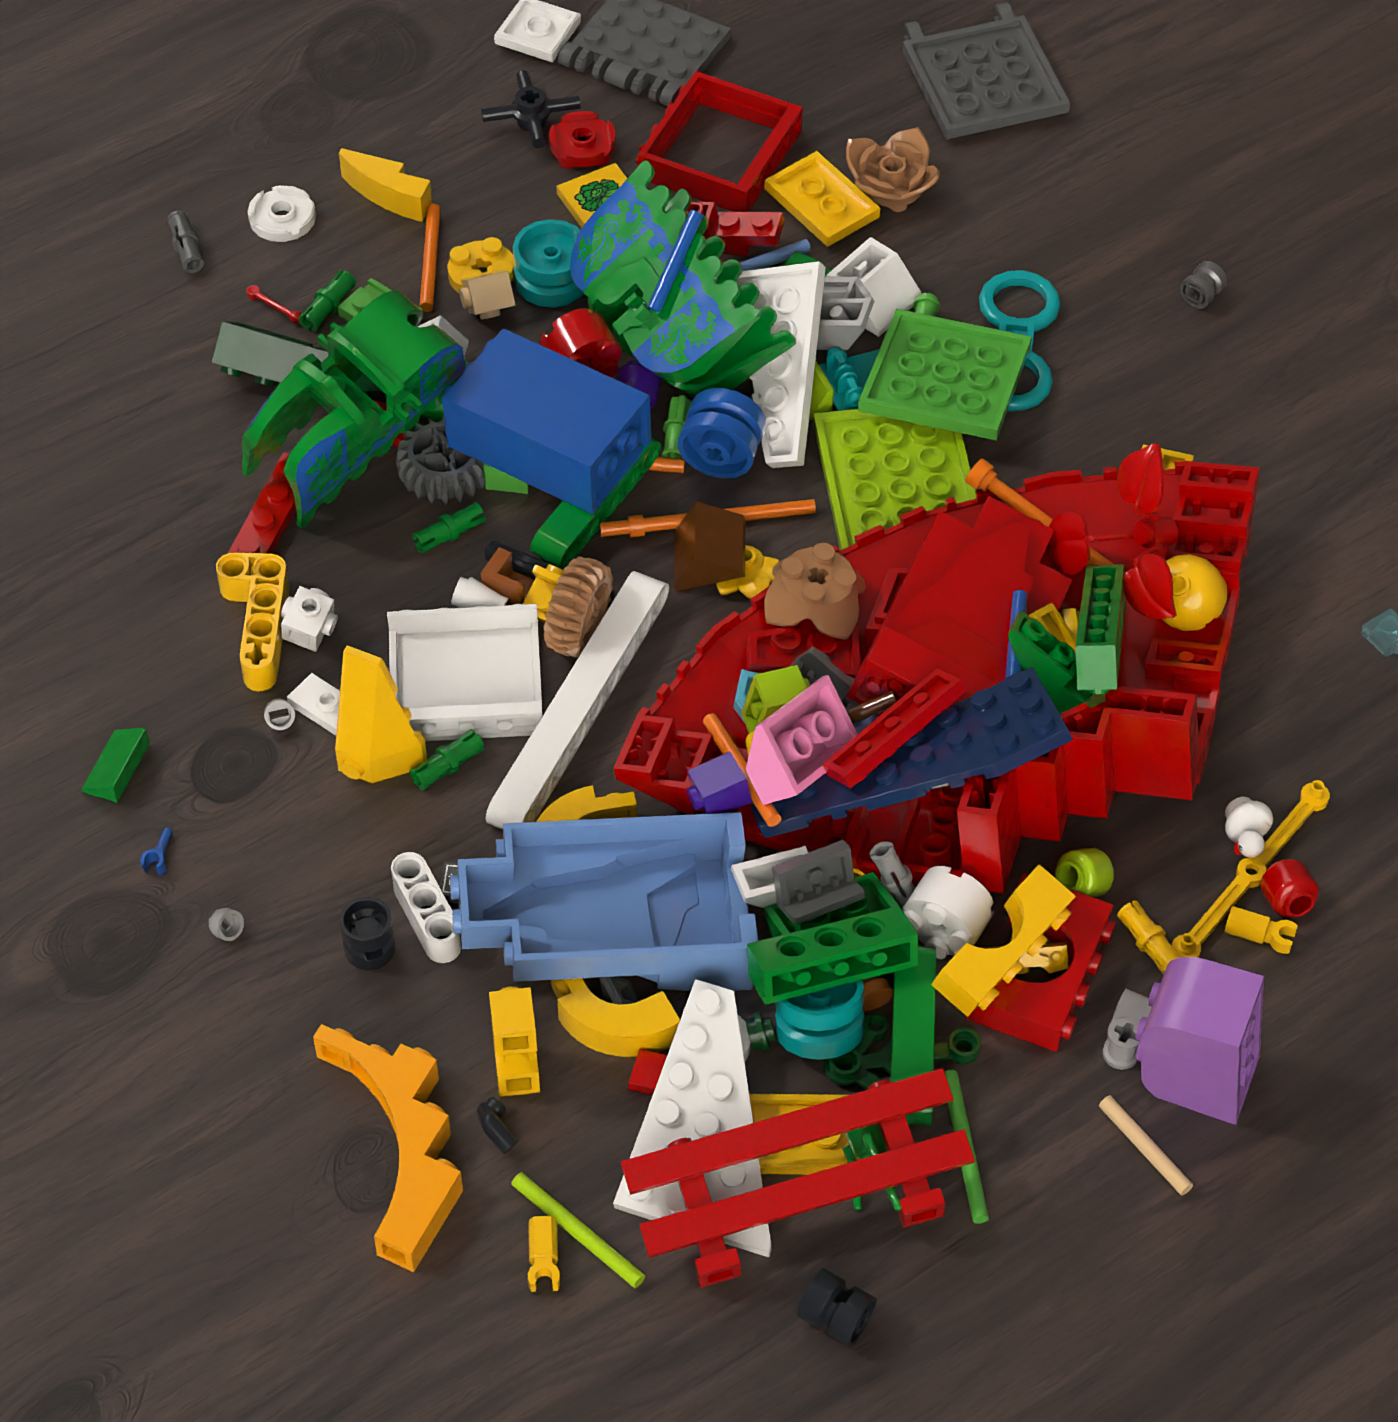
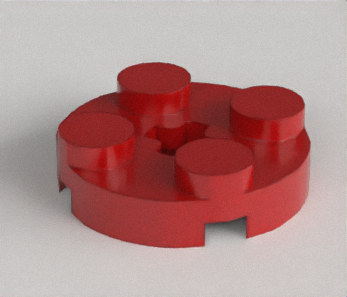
[549,111,616,169]

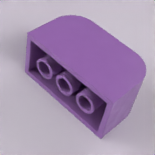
[1135,957,1264,1125]

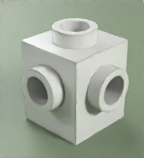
[281,586,338,652]

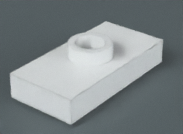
[287,673,340,735]

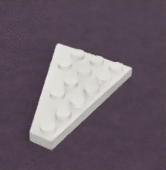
[613,979,772,1257]

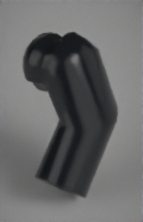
[476,1097,519,1154]

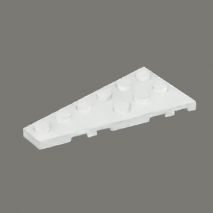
[736,262,826,468]

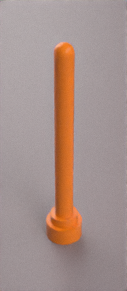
[965,458,1114,565]

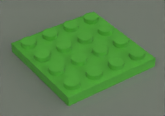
[858,309,1032,441]

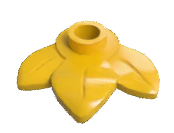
[716,545,779,599]

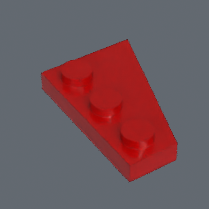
[746,622,861,678]

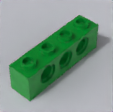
[747,906,918,1005]

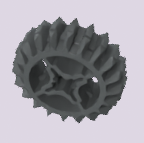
[396,416,485,505]

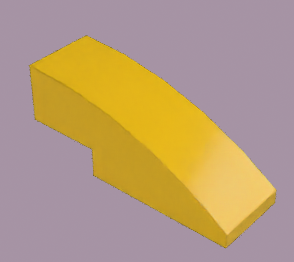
[339,148,432,222]

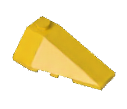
[335,645,427,784]

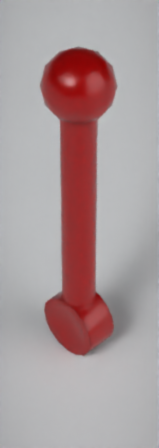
[246,285,302,324]

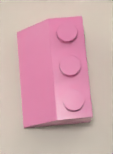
[746,675,857,805]

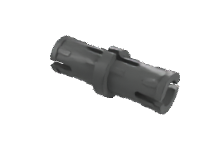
[167,210,204,273]

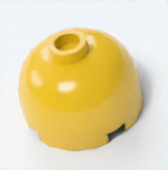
[1162,554,1227,631]

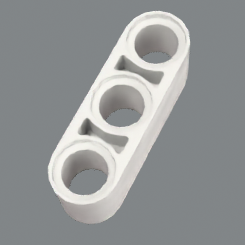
[391,852,461,963]

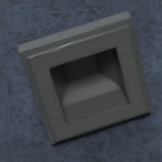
[600,976,640,1005]

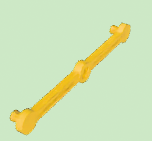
[1171,780,1330,958]

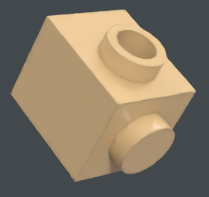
[459,270,516,319]

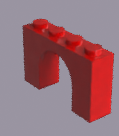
[966,873,1117,1052]

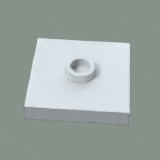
[494,0,581,63]

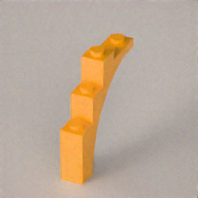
[313,1024,463,1272]

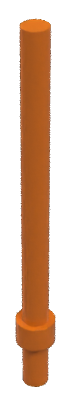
[599,499,816,538]

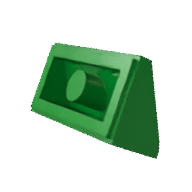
[82,728,150,803]

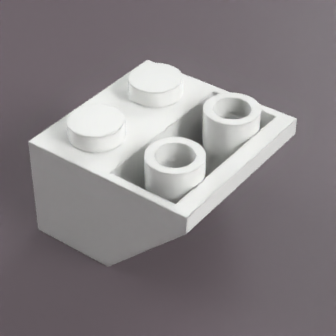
[827,237,922,337]

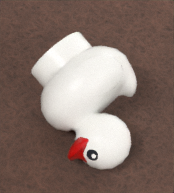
[1225,797,1273,858]

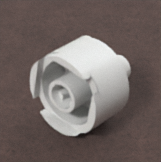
[902,866,994,959]

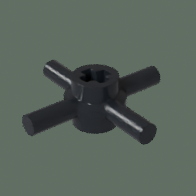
[481,70,581,148]

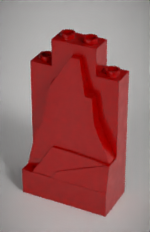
[845,496,1072,714]

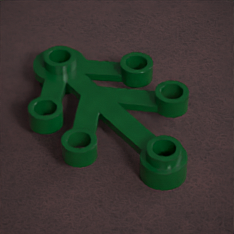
[824,1014,981,1090]

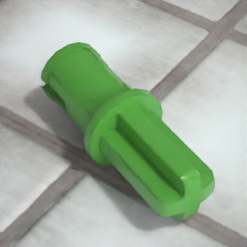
[662,395,691,459]

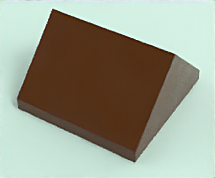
[673,501,746,592]

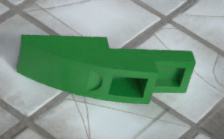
[1008,610,1105,714]

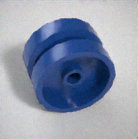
[678,388,766,479]

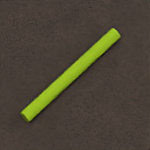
[511,1172,645,1288]

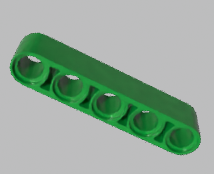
[530,438,661,569]
[891,946,936,1126]

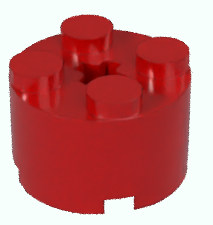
[539,308,621,378]

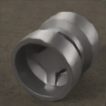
[1180,261,1227,309]

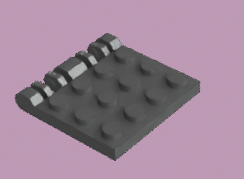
[558,0,731,106]

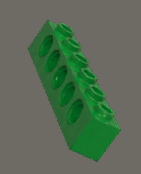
[1075,564,1126,694]

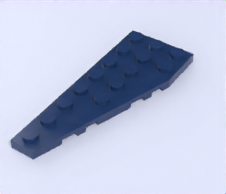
[750,667,1073,838]

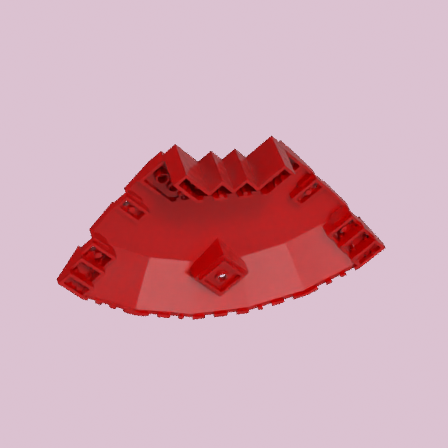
[613,461,1259,893]

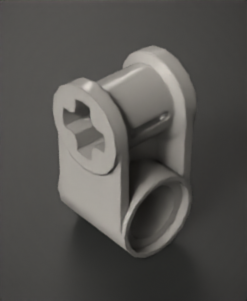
[1102,989,1152,1070]

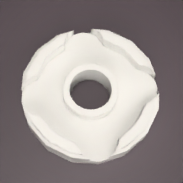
[248,185,316,242]

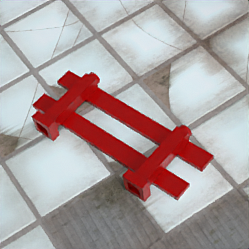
[620,1068,975,1288]

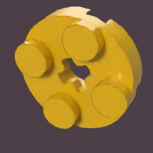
[447,237,515,293]

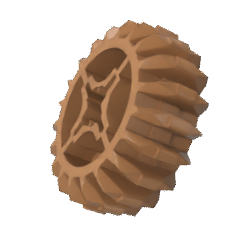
[543,556,613,658]

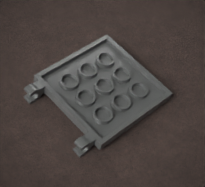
[902,2,1070,140]

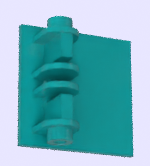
[819,347,879,411]

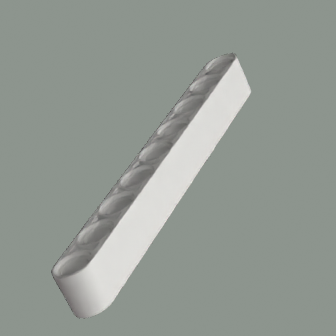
[486,571,669,830]

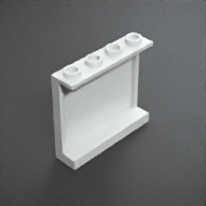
[387,604,543,741]

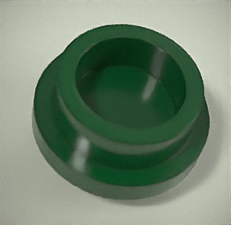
[746,1011,777,1052]

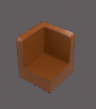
[481,547,534,606]

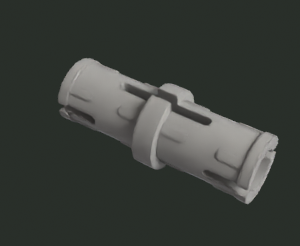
[870,841,915,909]

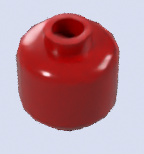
[1260,859,1319,917]

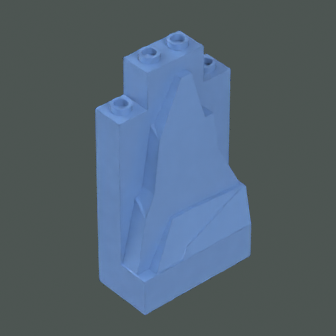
[450,812,758,991]

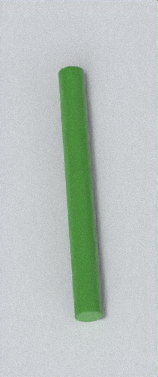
[944,1070,989,1224]

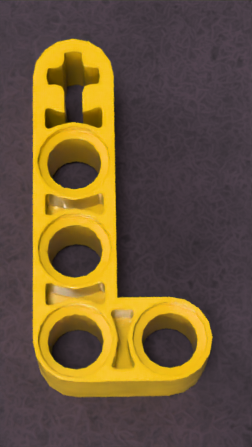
[216,553,289,692]

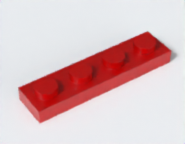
[227,452,296,554]
[822,668,966,789]

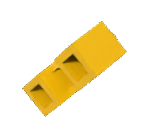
[489,987,540,1097]

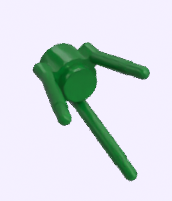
[842,1124,901,1211]

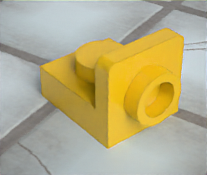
[523,564,563,623]

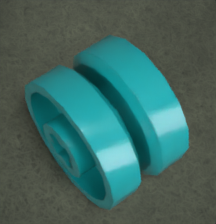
[513,219,584,308]
[775,980,865,1060]

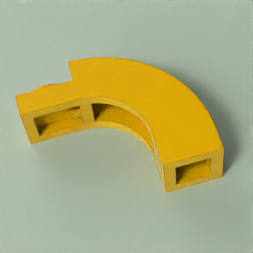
[536,785,637,822]
[551,978,680,1057]

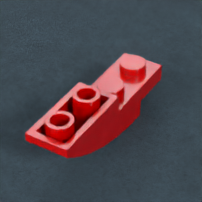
[686,202,785,255]

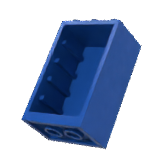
[442,328,651,515]

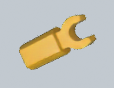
[1224,906,1298,954]
[528,1216,560,1292]

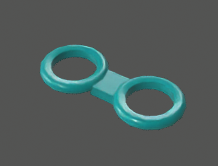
[979,270,1061,412]

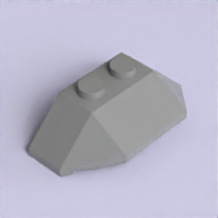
[817,277,875,350]

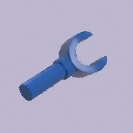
[140,828,173,875]

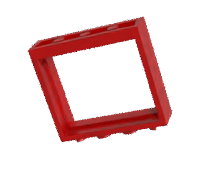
[635,71,803,212]

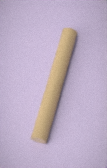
[1099,1095,1193,1196]

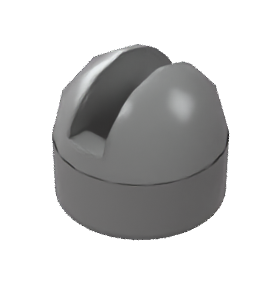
[264,699,295,730]
[208,908,244,941]

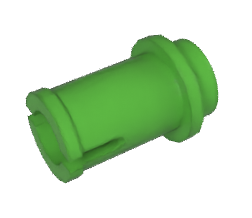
[913,293,941,317]

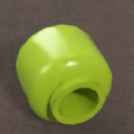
[1055,848,1114,898]

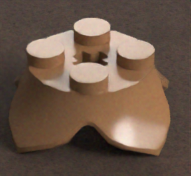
[846,127,940,212]
[764,543,866,640]

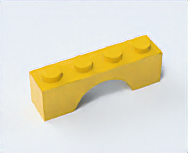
[931,864,1075,1017]

